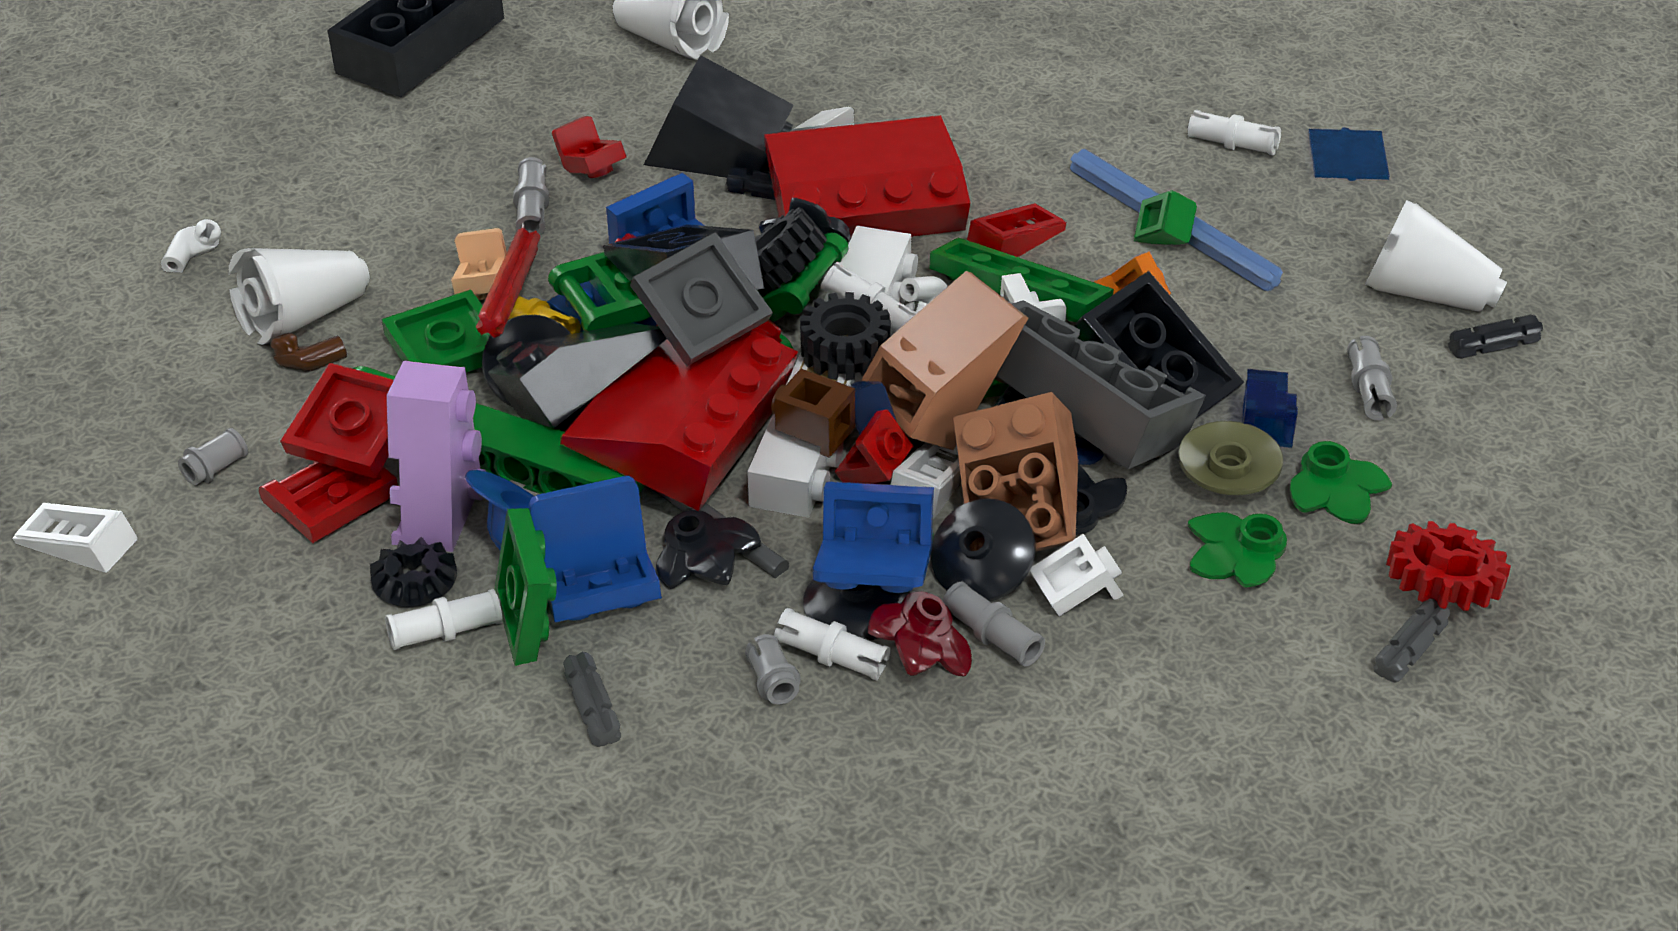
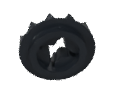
[370,537,457,607]

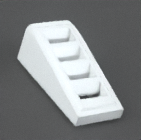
[891,442,961,519]
[12,503,137,573]

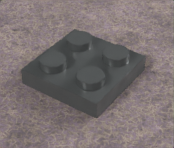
[630,232,773,367]

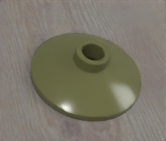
[1178,421,1283,495]

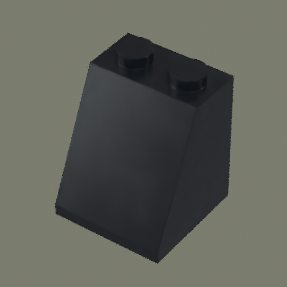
[643,55,794,178]

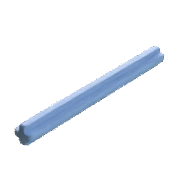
[1070,149,1283,291]

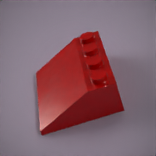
[764,115,971,238]
[560,325,798,511]

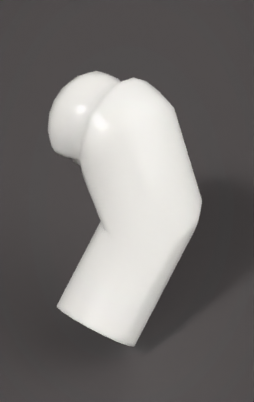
[161,219,221,273]
[899,276,948,304]

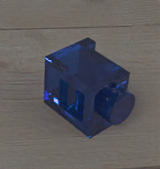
[1242,369,1298,448]

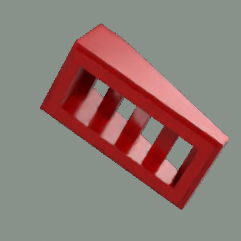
[967,203,1067,257]

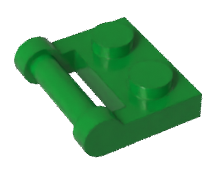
[757,232,849,322]
[548,252,652,331]

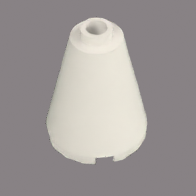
[613,0,729,60]
[1365,200,1507,312]
[229,248,370,345]

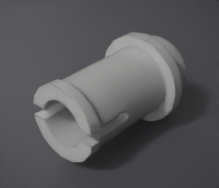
[178,428,248,485]
[745,634,801,705]

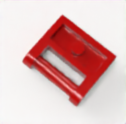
[259,462,398,543]

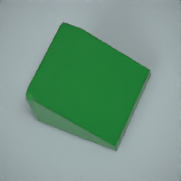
[1134,190,1197,245]

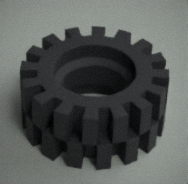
[755,208,827,294]
[800,292,891,380]

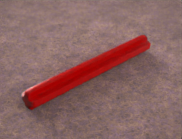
[476,228,541,338]

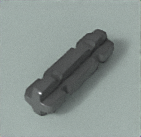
[1374,599,1450,683]
[563,651,621,747]

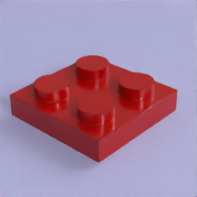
[280,363,394,478]

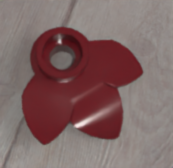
[868,591,972,677]

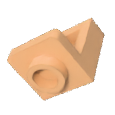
[451,228,507,300]

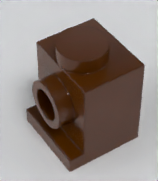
[771,369,855,458]

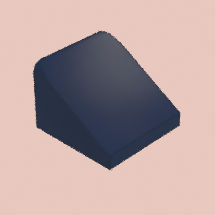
[850,381,897,435]

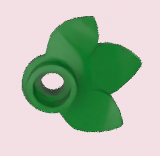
[1289,441,1392,524]
[1188,512,1287,588]

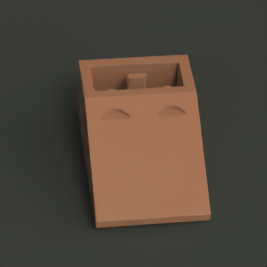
[861,271,1028,450]
[953,392,1078,552]

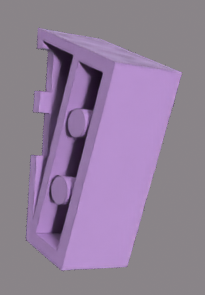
[387,361,486,552]

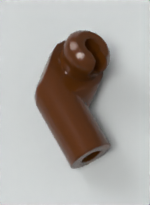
[271,333,347,371]

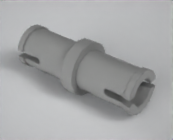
[513,157,549,234]
[1347,336,1397,421]
[943,581,1045,667]

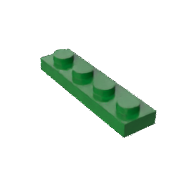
[929,237,1114,323]

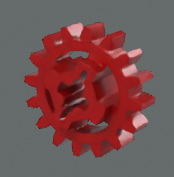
[1386,521,1511,611]

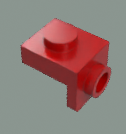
[552,116,627,178]
[835,409,913,484]

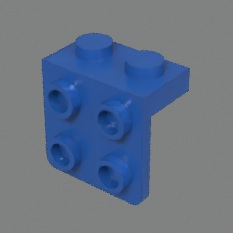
[606,172,705,244]
[529,476,662,622]
[813,482,934,593]

